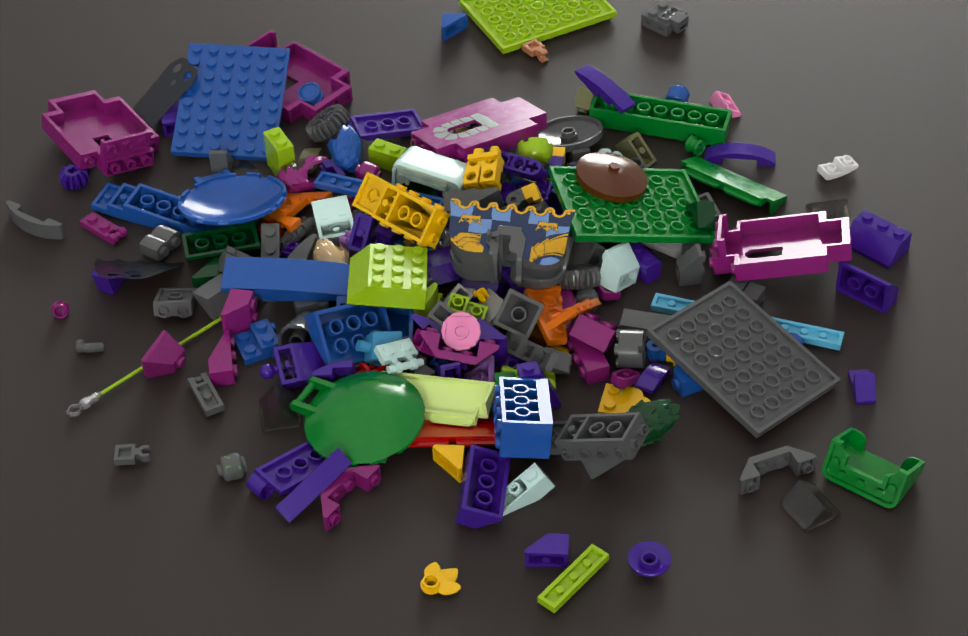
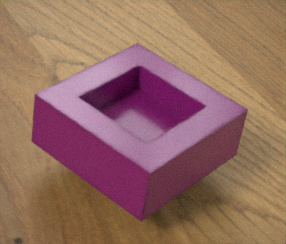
[595,284,621,301]

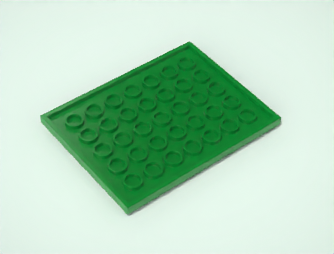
[548,166,715,244]

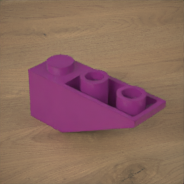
[208,329,238,387]

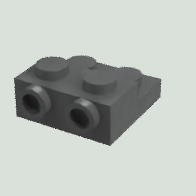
[153,288,197,318]

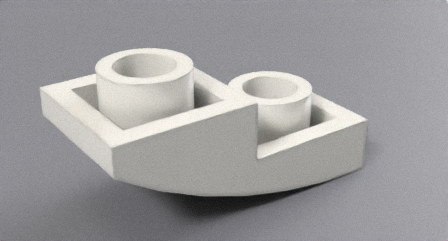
[817,155,859,180]

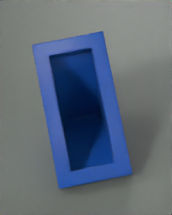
[441,13,468,41]

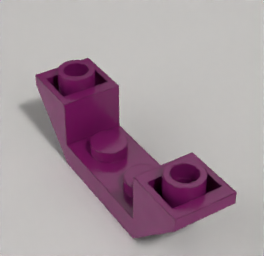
[420,327,499,366]
[321,464,381,532]

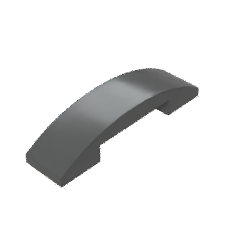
[6,200,65,239]

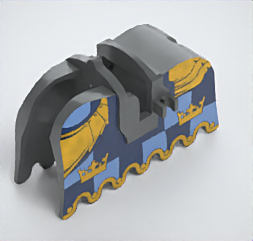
[449,198,575,289]

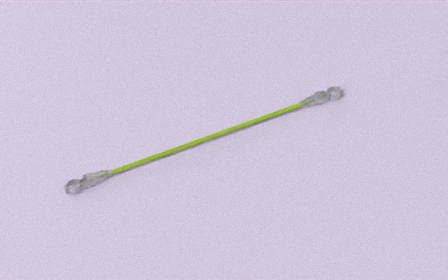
[66,297,261,418]

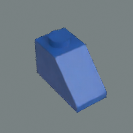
[671,364,703,397]

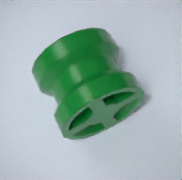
[684,135,706,157]

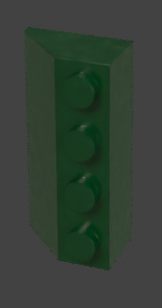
[182,222,260,262]

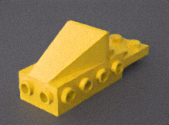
[352,172,450,249]

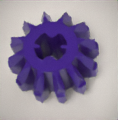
[59,164,90,191]

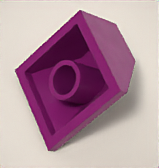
[141,330,186,378]

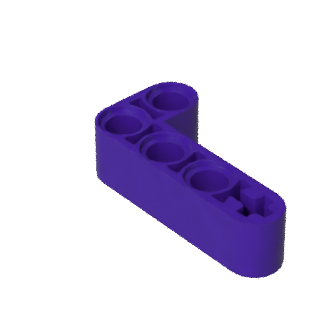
[483,147,548,182]

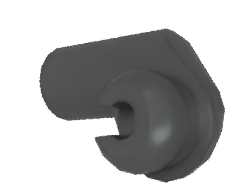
[75,339,104,353]

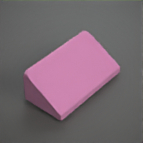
[709,91,741,118]

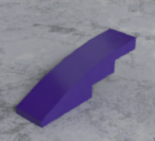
[575,64,636,114]
[275,448,352,523]

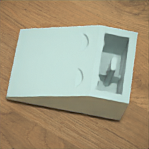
[311,195,354,247]

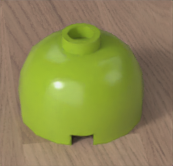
[518,137,553,166]

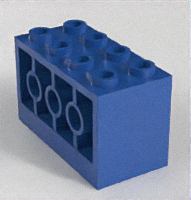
[493,377,553,459]

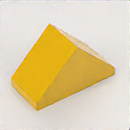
[432,444,465,483]

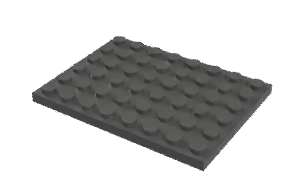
[646,281,841,438]

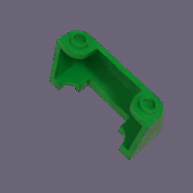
[822,427,926,508]

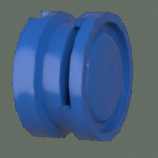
[298,82,324,106]

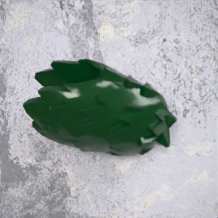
[626,399,680,446]

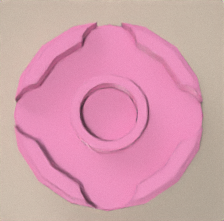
[441,312,481,352]

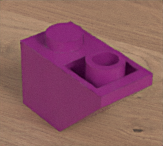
[412,328,444,358]

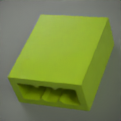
[263,127,295,177]

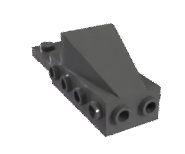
[550,412,650,479]

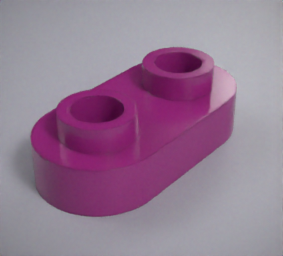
[610,368,641,389]

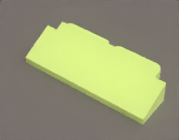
[382,370,495,427]

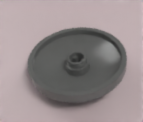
[538,115,603,152]

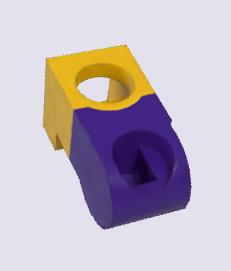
[547,147,566,178]

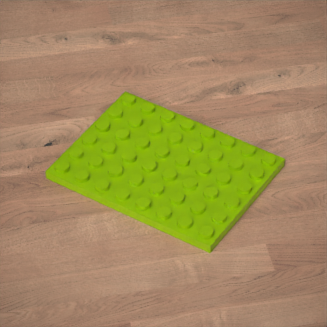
[459,0,617,54]

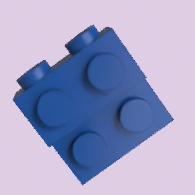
[232,319,279,366]

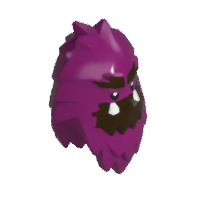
[277,155,327,193]

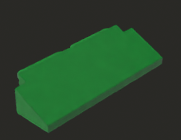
[681,156,787,215]

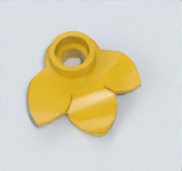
[420,562,461,595]

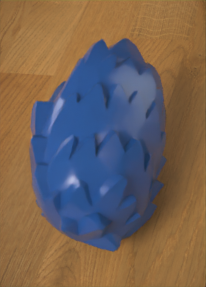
[327,125,362,174]

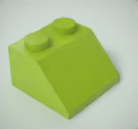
[368,138,408,172]

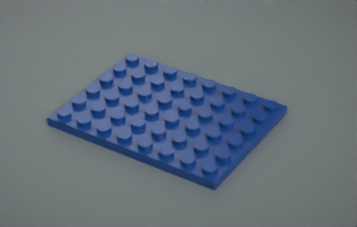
[170,43,290,161]

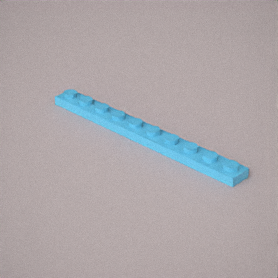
[651,293,844,351]

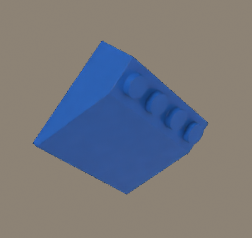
[305,304,392,365]

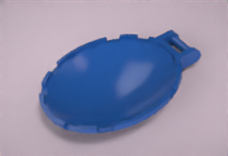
[178,169,287,226]

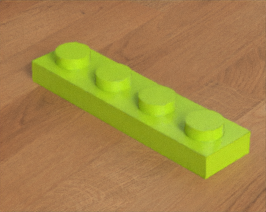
[537,544,609,614]

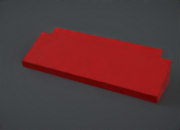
[408,418,495,448]

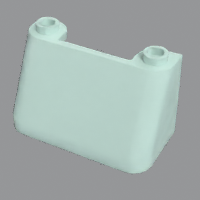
[392,146,467,197]

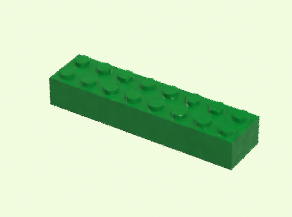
[589,93,732,146]

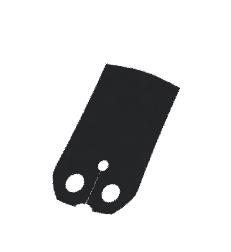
[133,57,198,128]

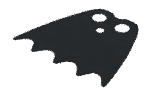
[95,258,184,279]

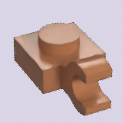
[522,39,548,63]

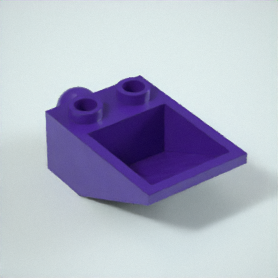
[259,342,326,391]

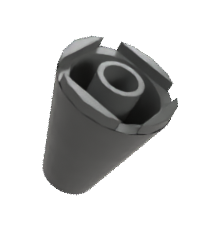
[278,311,313,346]

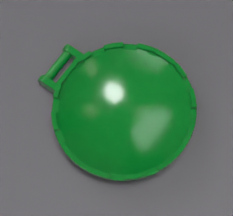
[289,371,425,467]

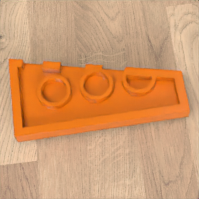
[523,285,568,346]
[545,297,601,331]

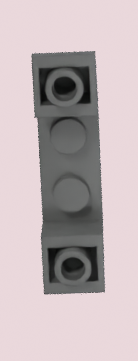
[738,446,817,495]

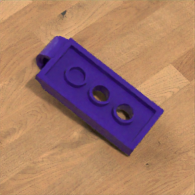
[346,108,422,141]
[246,441,325,500]

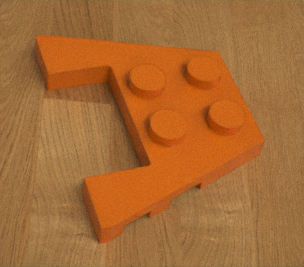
[262,191,333,232]

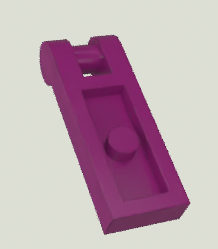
[80,212,128,245]

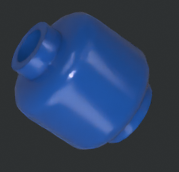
[665,84,690,103]

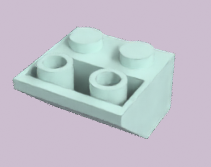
[600,242,640,293]

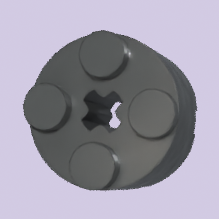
[614,329,646,369]

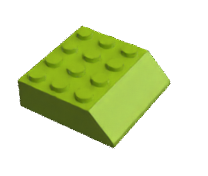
[346,243,427,310]

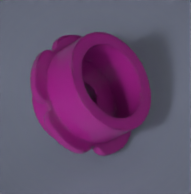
[51,301,70,319]

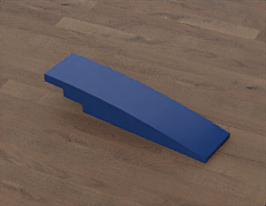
[91,182,225,235]
[220,257,350,301]

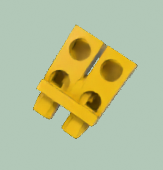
[462,146,504,191]

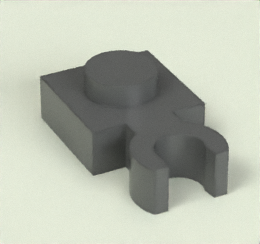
[114,444,151,466]

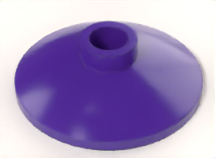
[628,541,671,577]

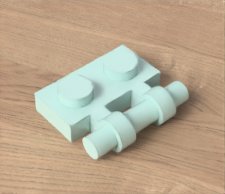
[374,338,424,374]

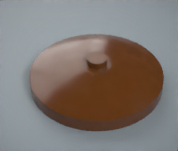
[575,152,648,203]

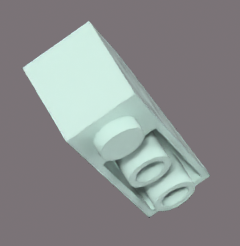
[503,463,555,516]

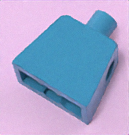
[356,331,402,367]

